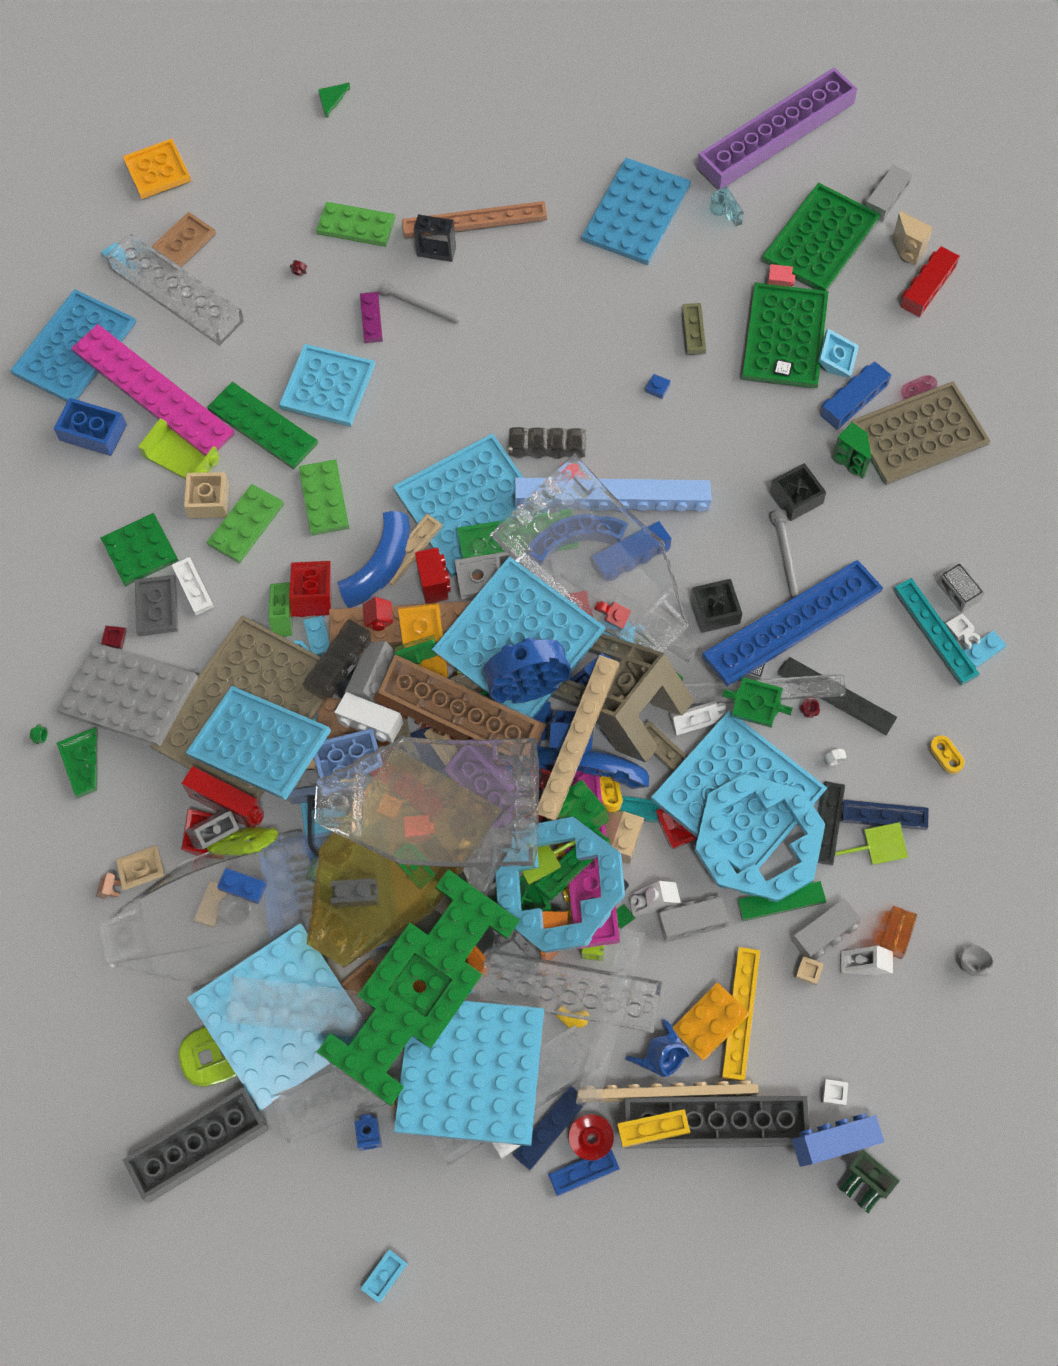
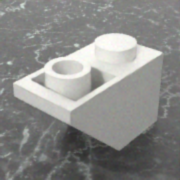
[628,881,681,916]

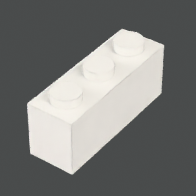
[334,692,404,743]

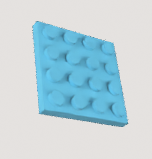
[279,344,376,427]

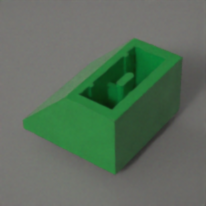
[832,422,871,479]

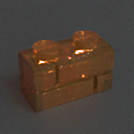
[875,906,918,959]

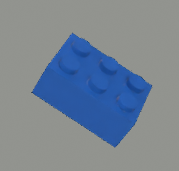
[53,398,127,456]
[550,710,594,753]

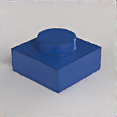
[645,374,671,399]

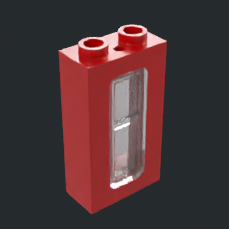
[181,766,264,828]

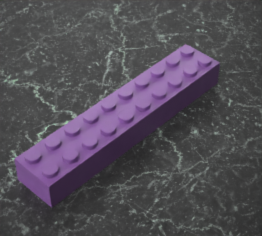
[697,67,857,190]

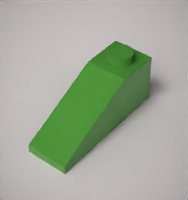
[269,582,293,637]

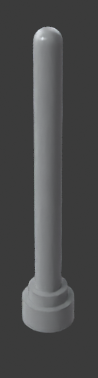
[378,280,460,323]
[771,510,799,598]

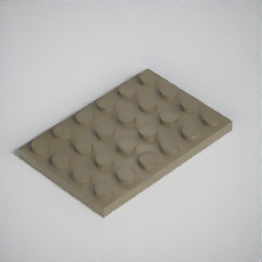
[851,381,990,485]

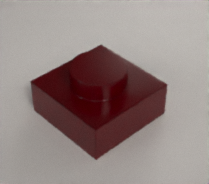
[101,625,127,649]

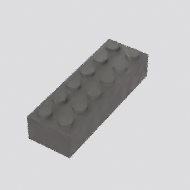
[123,1087,269,1203]

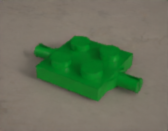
[722,677,793,728]

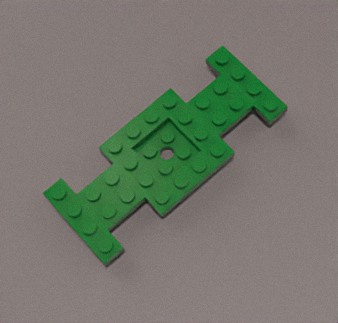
[316,869,520,1107]

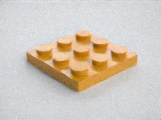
[122,138,191,199]

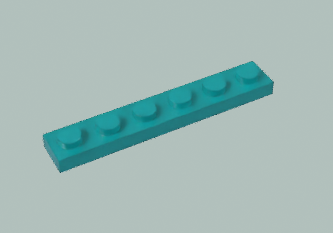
[894,578,980,686]

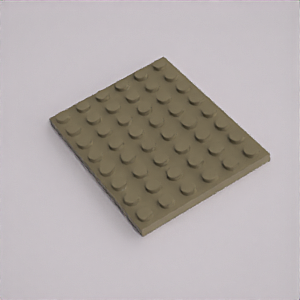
[150,615,345,801]

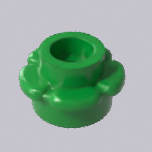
[30,724,48,744]

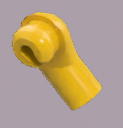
[555,1008,589,1029]

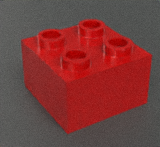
[415,547,451,604]

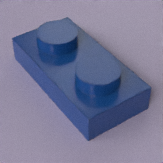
[217,868,267,904]

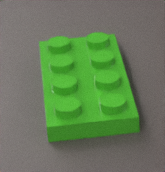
[316,202,396,247]
[299,459,350,536]
[207,484,284,563]

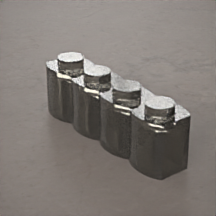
[509,427,586,459]
[303,619,371,701]

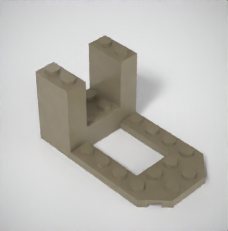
[551,634,694,763]

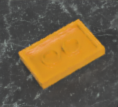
[673,982,750,1062]

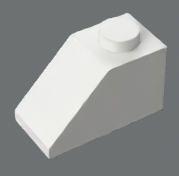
[841,946,893,976]

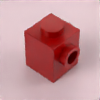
[363,597,393,631]

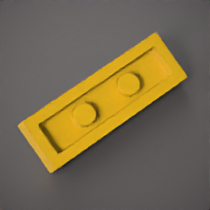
[617,1109,690,1148]

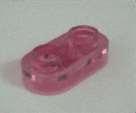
[901,375,938,400]

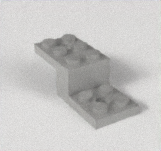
[455,551,560,599]

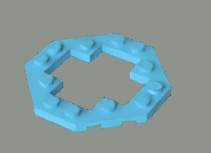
[694,774,825,902]
[496,817,625,953]

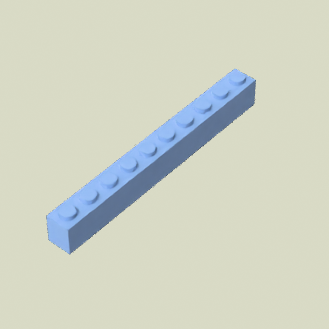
[515,478,711,512]

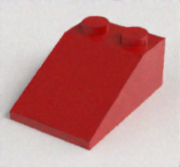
[289,561,332,617]

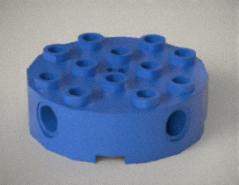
[484,638,571,704]

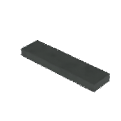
[818,781,845,866]

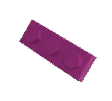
[360,292,383,343]

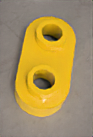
[930,735,965,774]
[600,776,623,812]

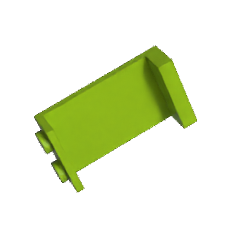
[138,418,220,479]

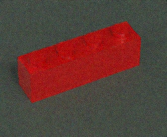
[901,246,960,317]

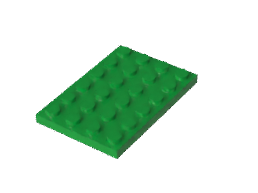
[762,182,881,291]
[742,282,829,389]

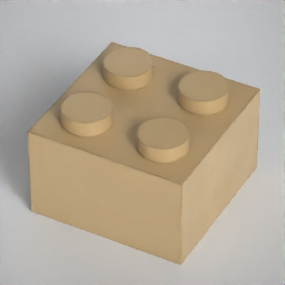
[184,472,229,519]

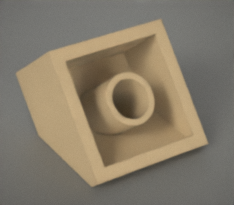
[893,211,933,265]
[605,811,644,864]

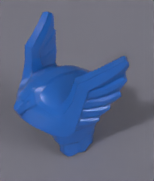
[625,1019,690,1077]

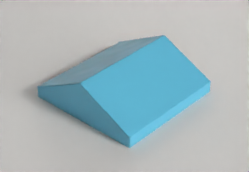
[818,329,859,378]

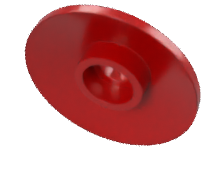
[569,1114,614,1161]

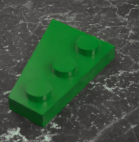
[57,727,97,798]

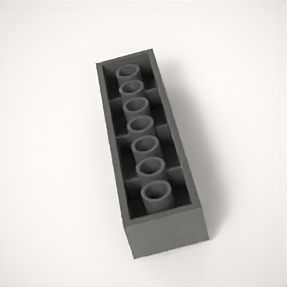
[624,1096,809,1149]

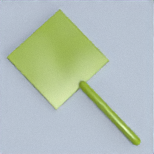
[835,822,908,865]
[522,840,576,885]

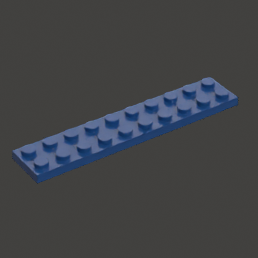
[702,560,883,687]

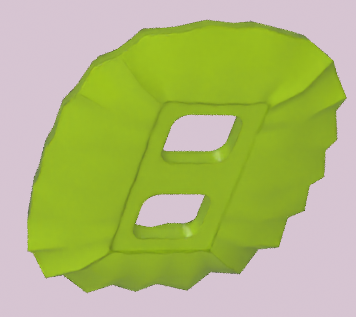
[207,827,278,856]
[178,1026,237,1087]

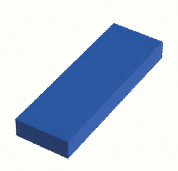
[548,1149,620,1197]

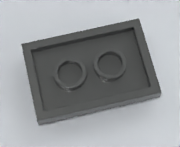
[134,575,178,636]

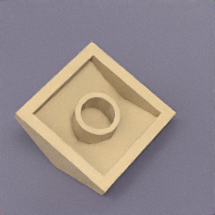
[116,845,164,891]

